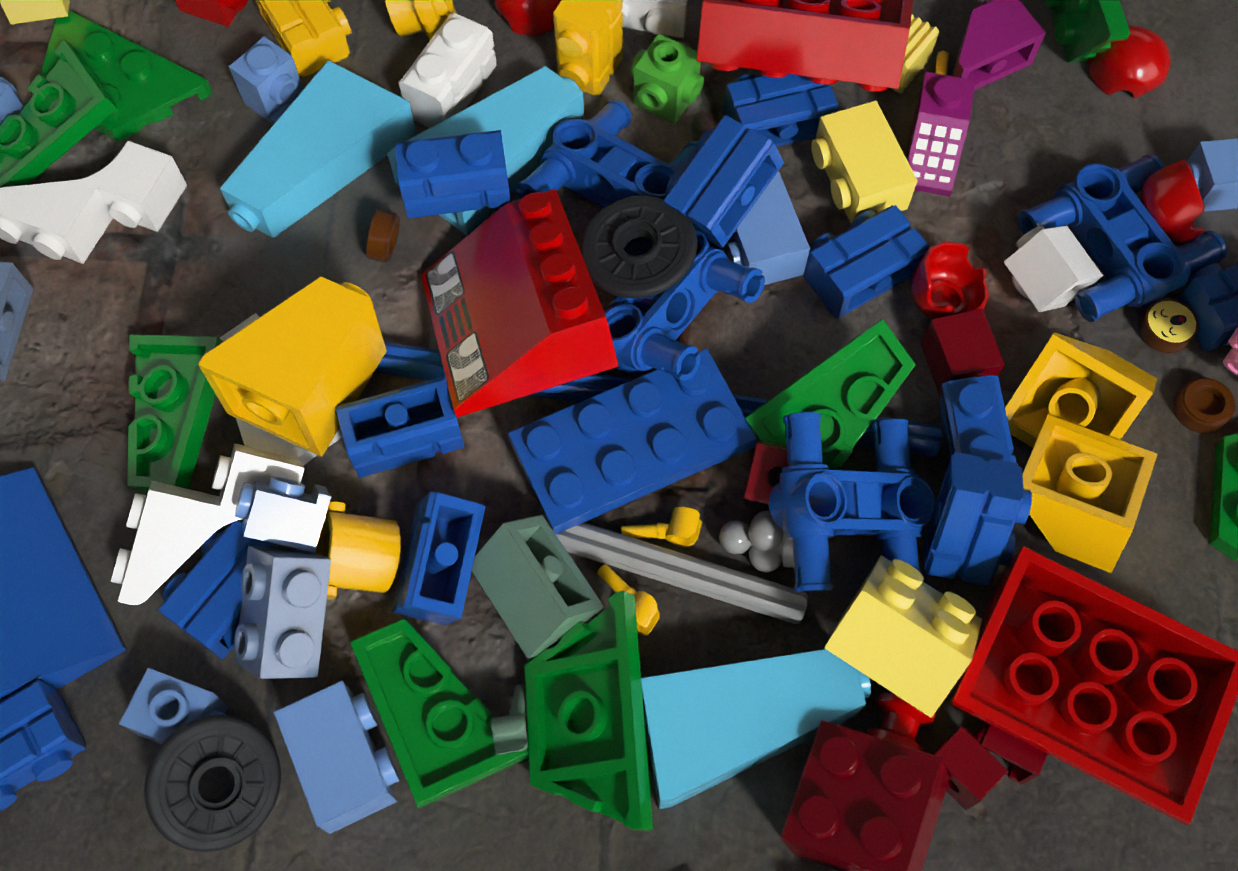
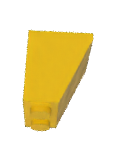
[198,277,387,457]

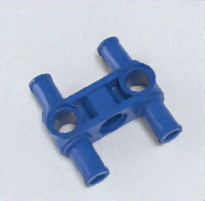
[516,99,698,252]
[1018,153,1227,322]
[605,230,765,381]
[769,412,935,592]

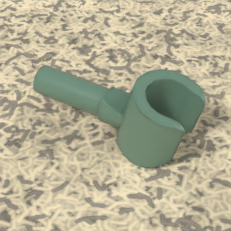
[491,684,528,755]

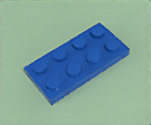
[508,349,757,534]

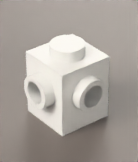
[1004,226,1103,312]

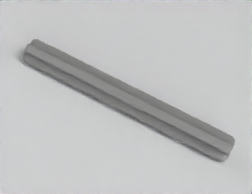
[543,514,808,624]

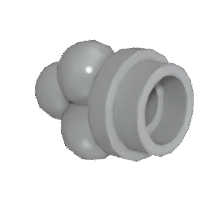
[719,510,794,572]

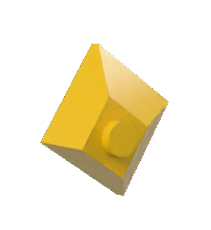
[1005,332,1157,448]
[1022,414,1158,573]

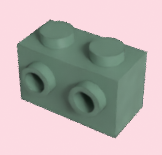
[472,515,604,659]

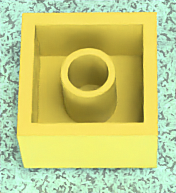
[824,555,982,718]

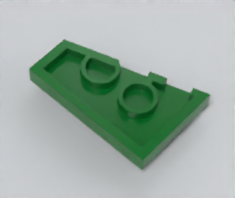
[0,39,117,188]
[745,319,916,470]
[127,334,224,493]
[350,619,529,809]

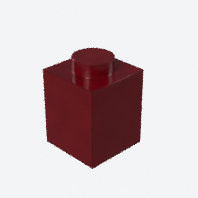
[921,308,1005,397]

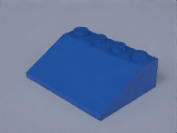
[0,467,127,702]

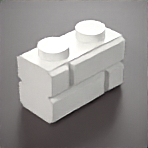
[399,13,497,128]

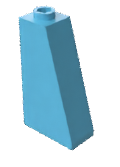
[220,60,416,238]
[387,66,584,236]
[641,649,871,809]

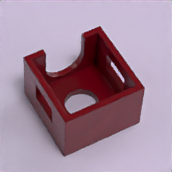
[744,440,788,504]
[975,720,1048,785]
[932,726,1009,810]

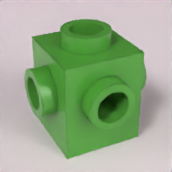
[630,34,704,124]

